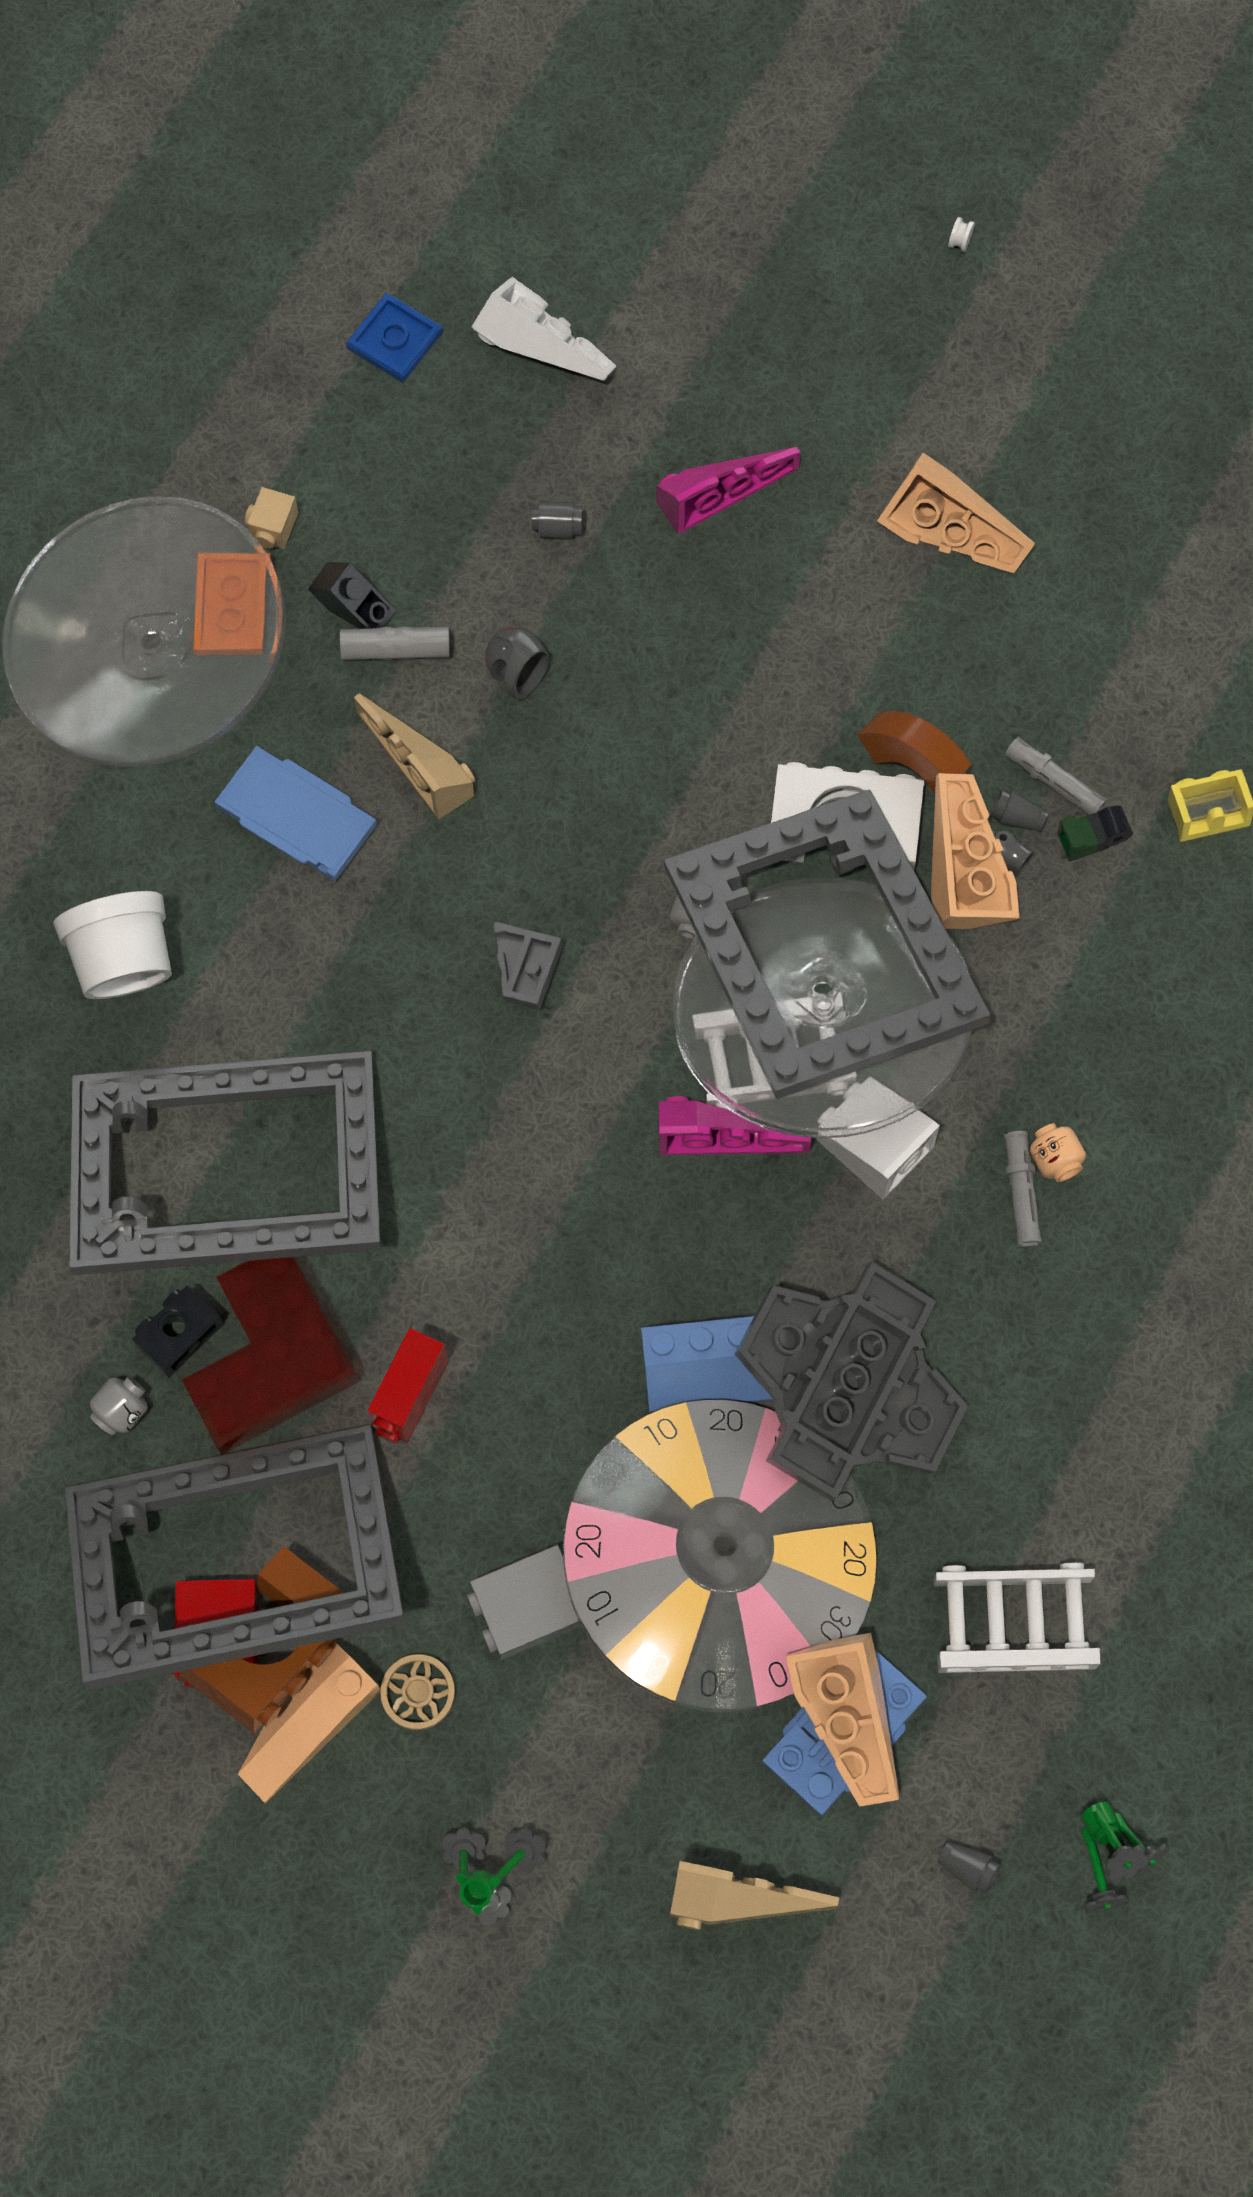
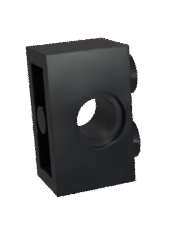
[132,1285,224,1378]

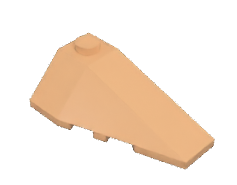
[238,1641,381,1804]

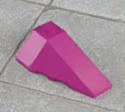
[656,447,800,534]
[659,1096,811,1155]

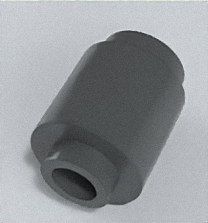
[532,501,583,538]

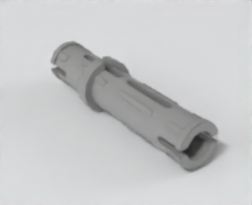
[1005,737,1107,815]
[1004,1131,1042,1247]

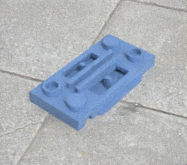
[214,746,377,882]
[762,1650,927,1817]

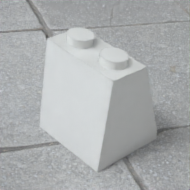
[817,1077,940,1199]

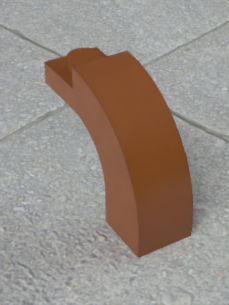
[857,711,972,795]

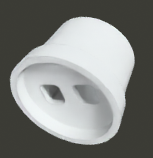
[53,891,172,999]

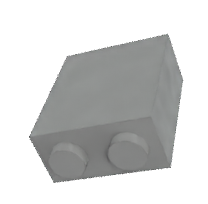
[467,1545,584,1660]

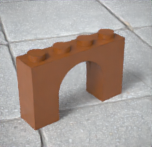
[180,1546,345,1734]

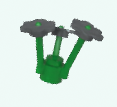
[1080,1802,1169,1913]
[441,1827,546,1926]

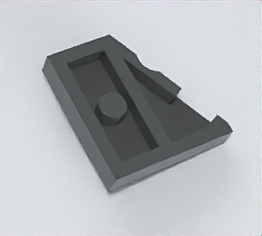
[494,922,564,1010]

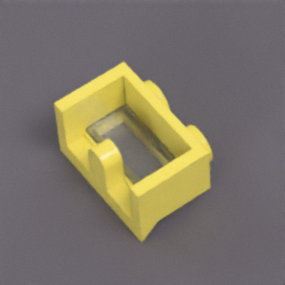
[1168,769,1253,842]

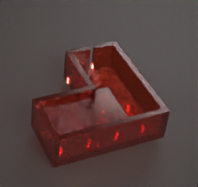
[182,1257,359,1455]

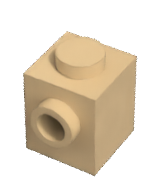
[245,487,299,549]

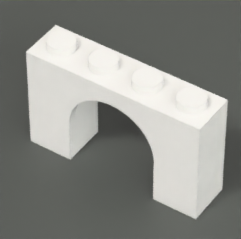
[771,762,924,870]

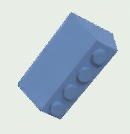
[641,1316,773,1413]

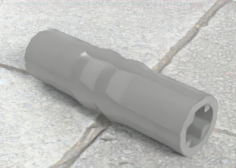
[340,626,450,660]

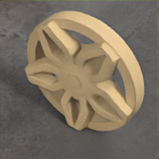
[380,1654,455,1730]

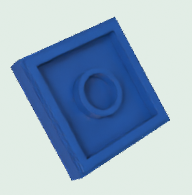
[346,292,443,383]

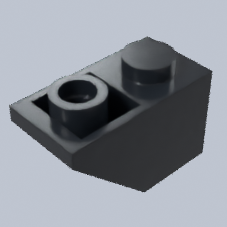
[308,562,396,629]

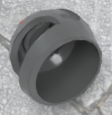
[485,627,549,699]

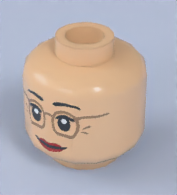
[1029,1123,1086,1182]

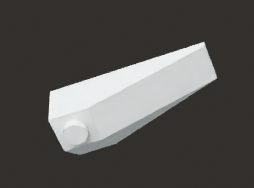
[471,277,616,381]

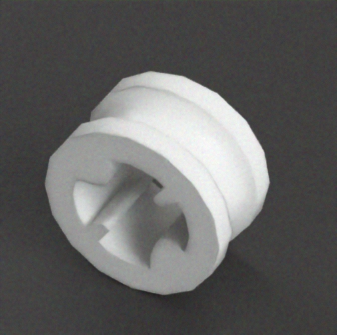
[948,217,975,253]

